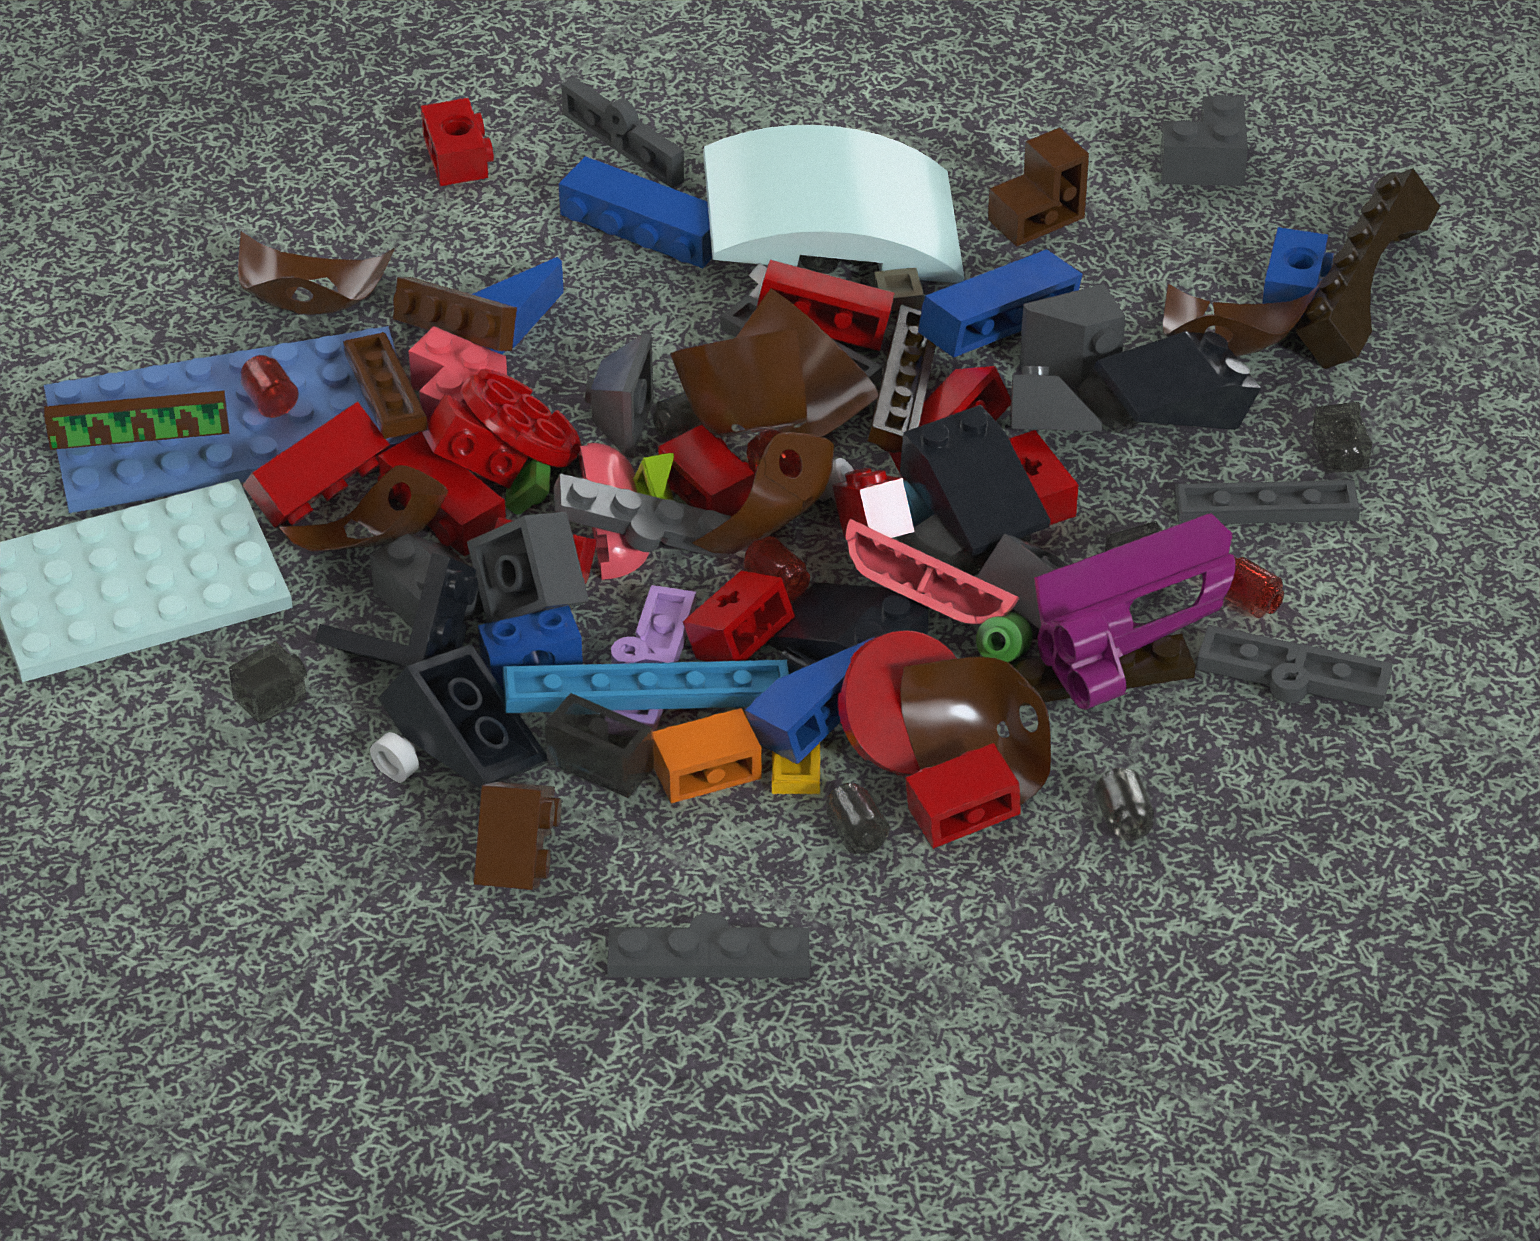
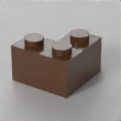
[988,127,1089,247]
[474,781,562,890]

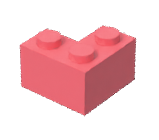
[408,326,507,422]

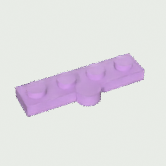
[608,585,696,736]

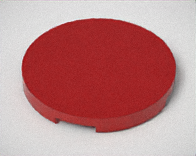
[461,369,582,467]
[838,631,957,776]

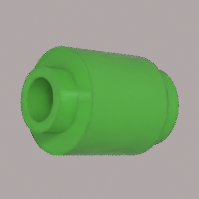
[976,613,1033,662]

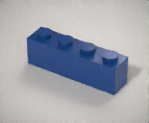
[559,156,712,269]
[918,249,1083,358]

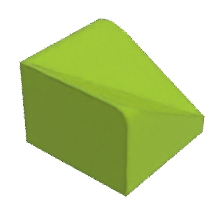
[633,453,674,501]

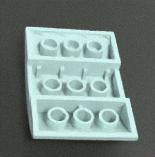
[703,125,964,283]

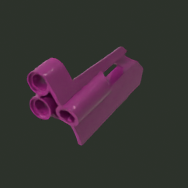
[1034,513,1235,710]

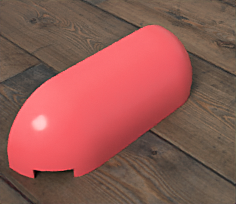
[578,443,649,580]
[846,519,1019,625]

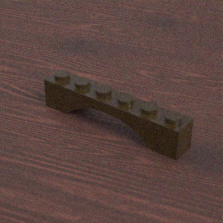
[1295,168,1441,369]

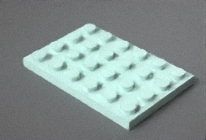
[0,479,293,682]

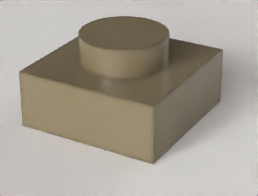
[874,268,924,311]

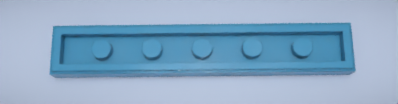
[503,660,789,713]

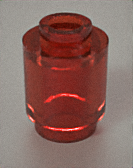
[241,355,299,418]
[743,536,810,601]
[1224,556,1284,618]

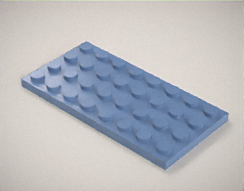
[44,326,418,513]

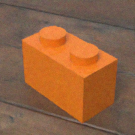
[651,708,762,803]

